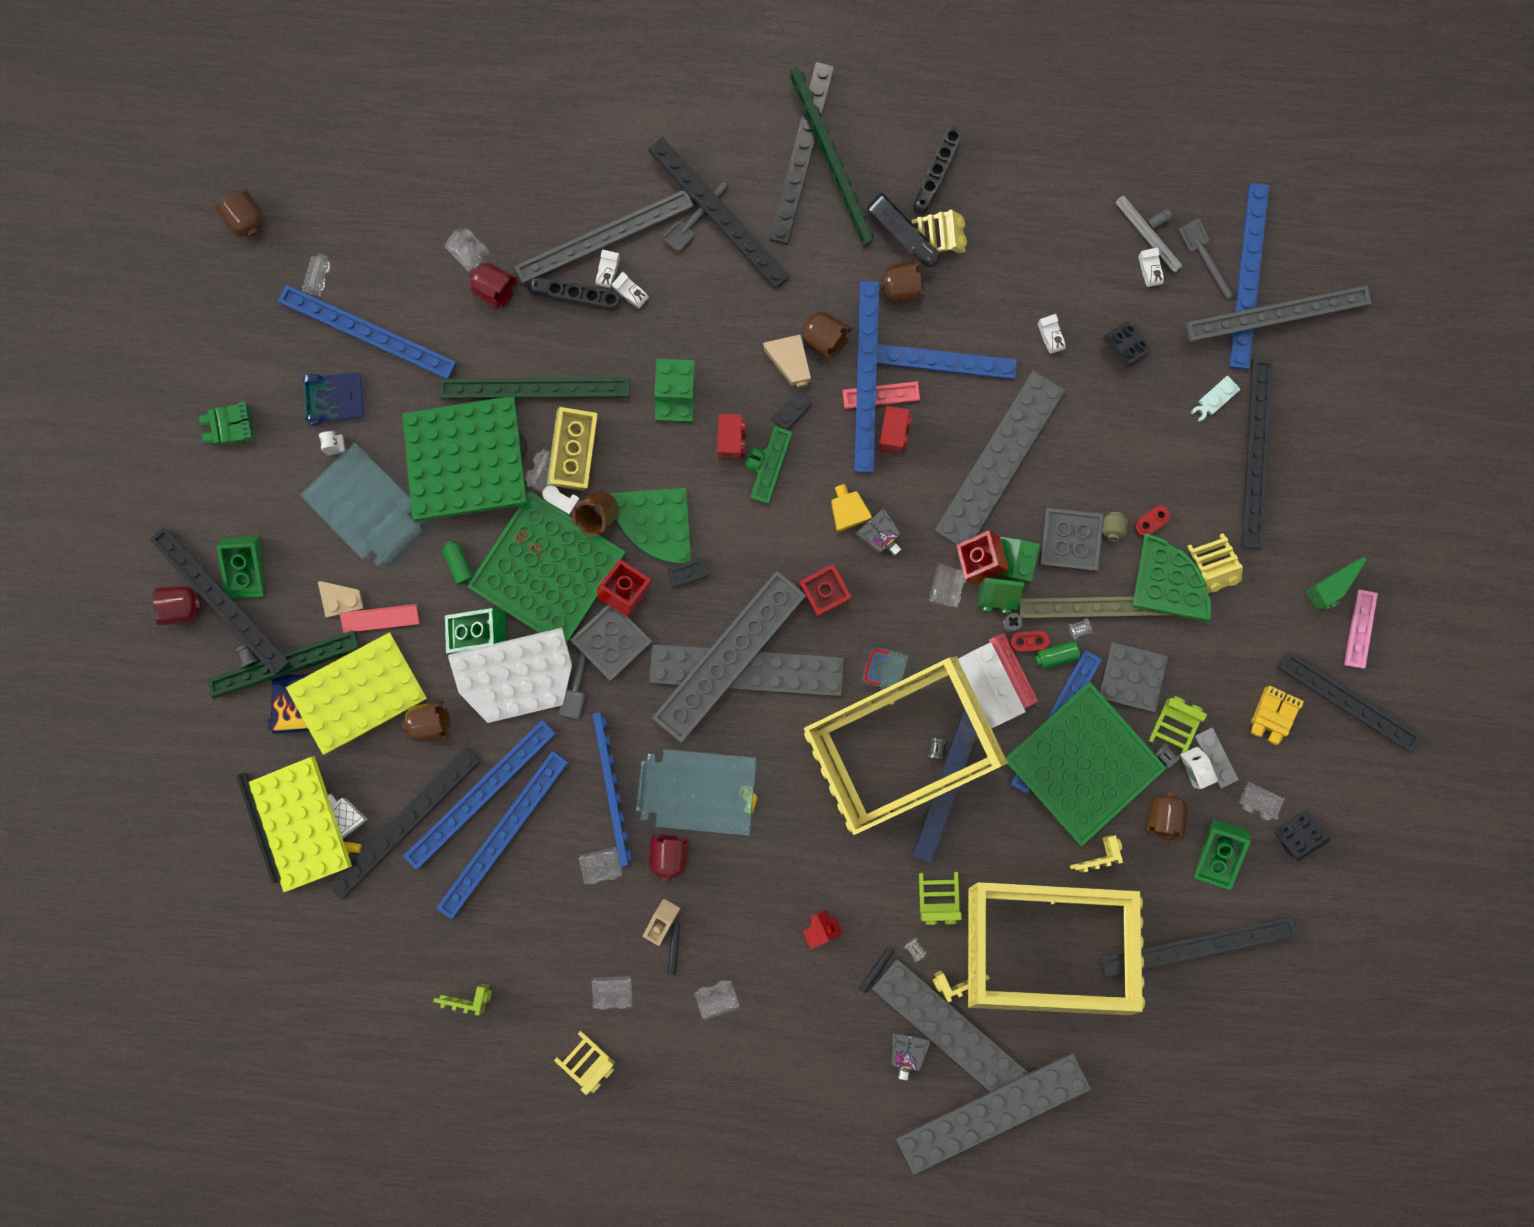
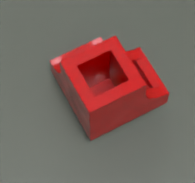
[803,909,842,949]

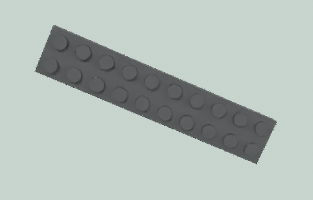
[934,371,1065,545]
[652,571,806,743]
[649,644,844,696]
[872,959,1028,1092]
[896,1052,1091,1175]

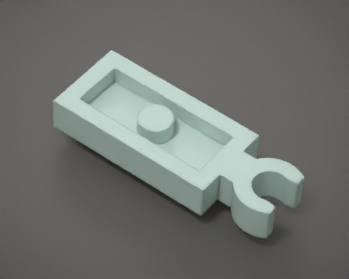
[1191,375,1240,422]

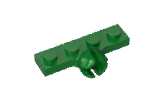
[745,426,792,504]

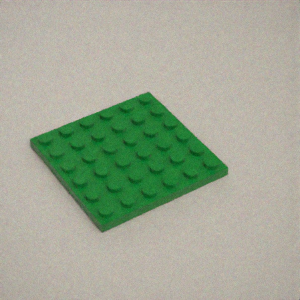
[402,397,527,522]
[467,491,626,644]
[1005,682,1167,847]

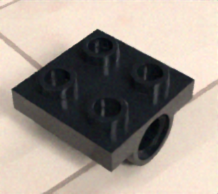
[1103,321,1151,368]
[1274,810,1331,862]

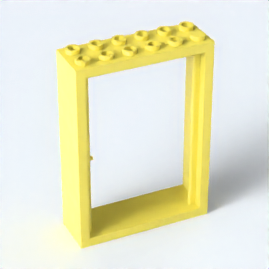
[804,656,1008,835]
[968,882,1145,1015]

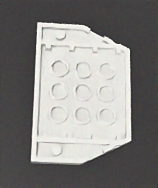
[448,628,572,723]

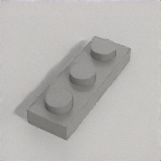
[1194,728,1238,788]

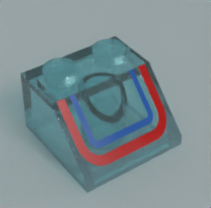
[860,646,909,690]

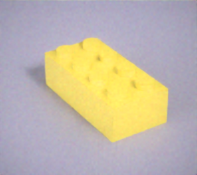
[547,407,597,491]

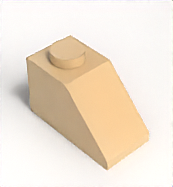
[642,899,680,946]

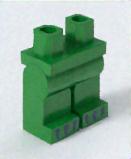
[199,402,255,446]

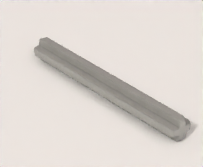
[1116,196,1182,272]

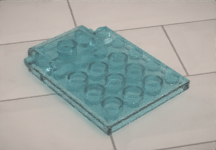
[300,442,424,566]
[636,749,757,836]

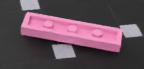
[1344,590,1378,669]

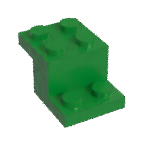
[654,359,695,423]

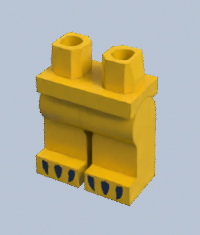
[1251,686,1304,745]

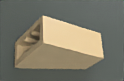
[763,335,811,388]

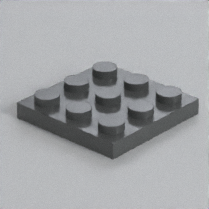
[1040,508,1104,571]
[570,605,652,682]
[1099,642,1168,712]

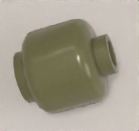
[1102,512,1128,542]

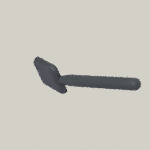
[662,182,728,251]
[1179,218,1233,299]
[559,652,587,719]

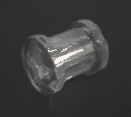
[1068,618,1093,640]
[903,936,928,963]

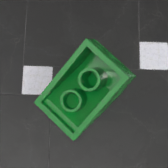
[216,535,265,599]
[995,537,1040,584]
[1305,556,1366,610]
[977,578,1024,614]
[445,608,507,654]
[1193,819,1251,890]

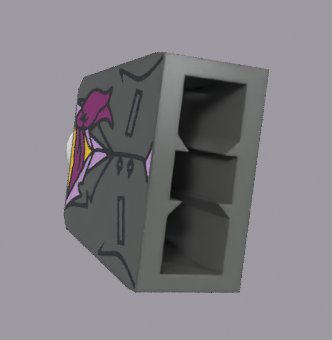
[856,509,902,556]
[891,1031,930,1080]

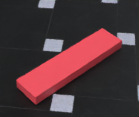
[843,381,920,410]
[340,604,420,633]
[989,633,1038,709]

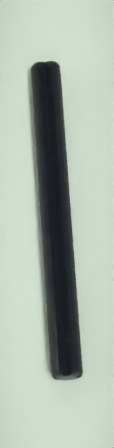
[236,773,281,883]

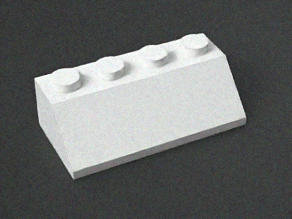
[958,642,1026,728]

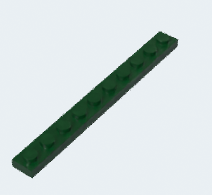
[789,67,873,247]
[440,377,630,399]

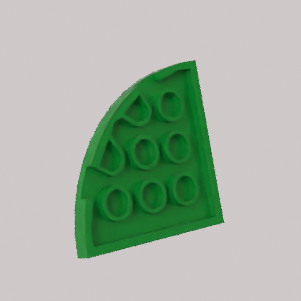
[610,488,691,564]
[1132,534,1211,622]

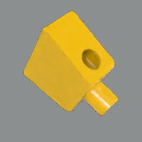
[831,484,872,532]

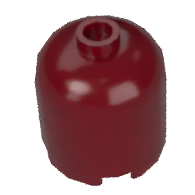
[470,263,518,310]
[153,586,201,626]
[649,834,690,881]

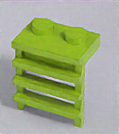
[1148,696,1207,754]
[919,872,961,925]
[433,984,492,1016]

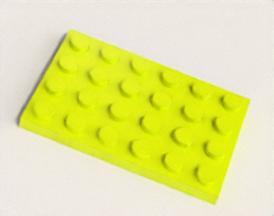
[286,632,427,756]
[249,756,352,892]

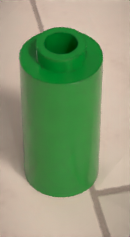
[442,541,474,585]
[1035,641,1080,670]

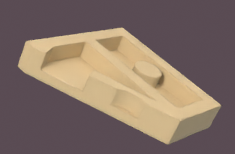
[318,581,364,618]

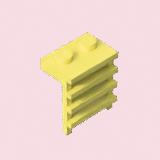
[912,210,967,254]
[1188,533,1243,593]
[1070,835,1123,872]
[933,971,990,1002]
[554,1031,615,1095]

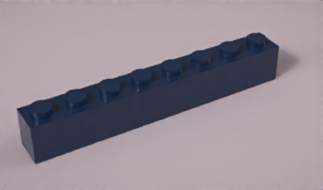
[912,709,977,863]

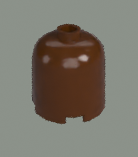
[215,188,263,237]
[880,262,924,301]
[803,312,852,360]
[572,491,619,537]
[402,701,451,742]
[1145,792,1188,840]

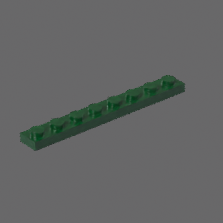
[207,630,359,699]

